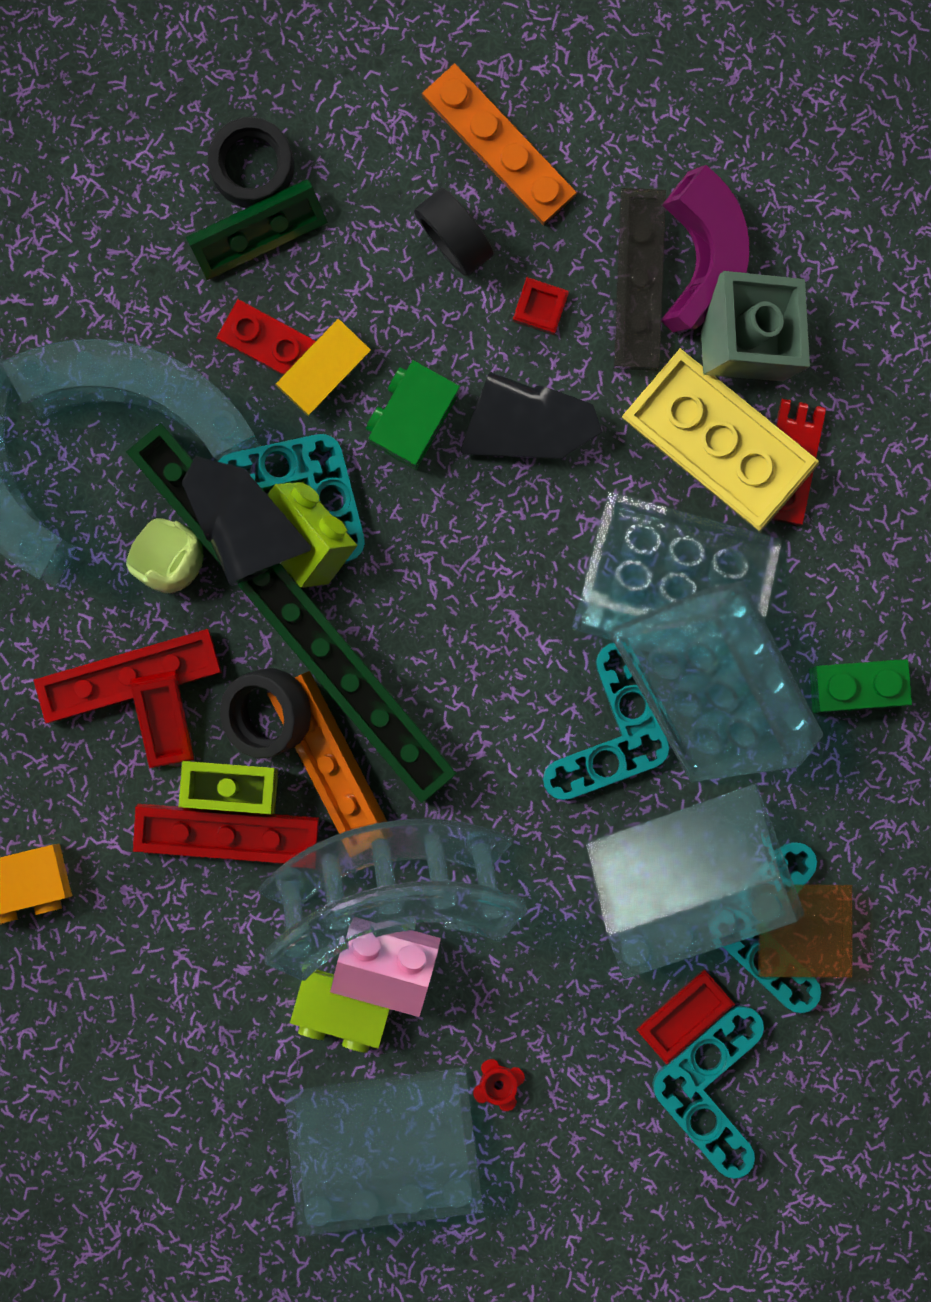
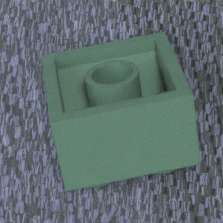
[701,271,810,382]

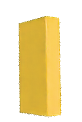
[275,319,371,416]

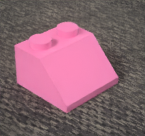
[330,914,441,1017]

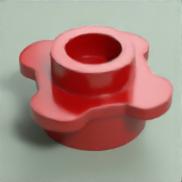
[473,1059,525,1111]

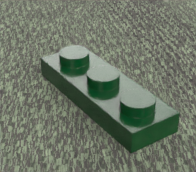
[186,179,328,280]

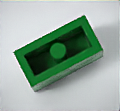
[365,360,460,471]
[809,659,912,713]

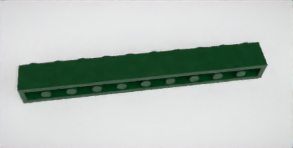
[126,423,457,803]

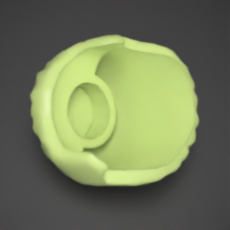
[126,518,204,593]

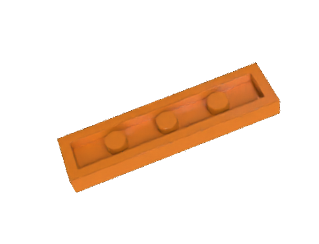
[422,63,577,226]
[267,671,393,855]

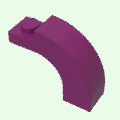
[661,165,749,333]

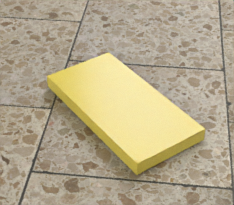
[622,348,819,533]

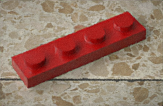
[33,629,222,724]
[133,803,319,866]

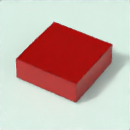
[512,277,569,335]

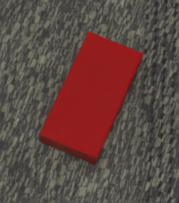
[130,670,194,768]
[636,969,735,1065]

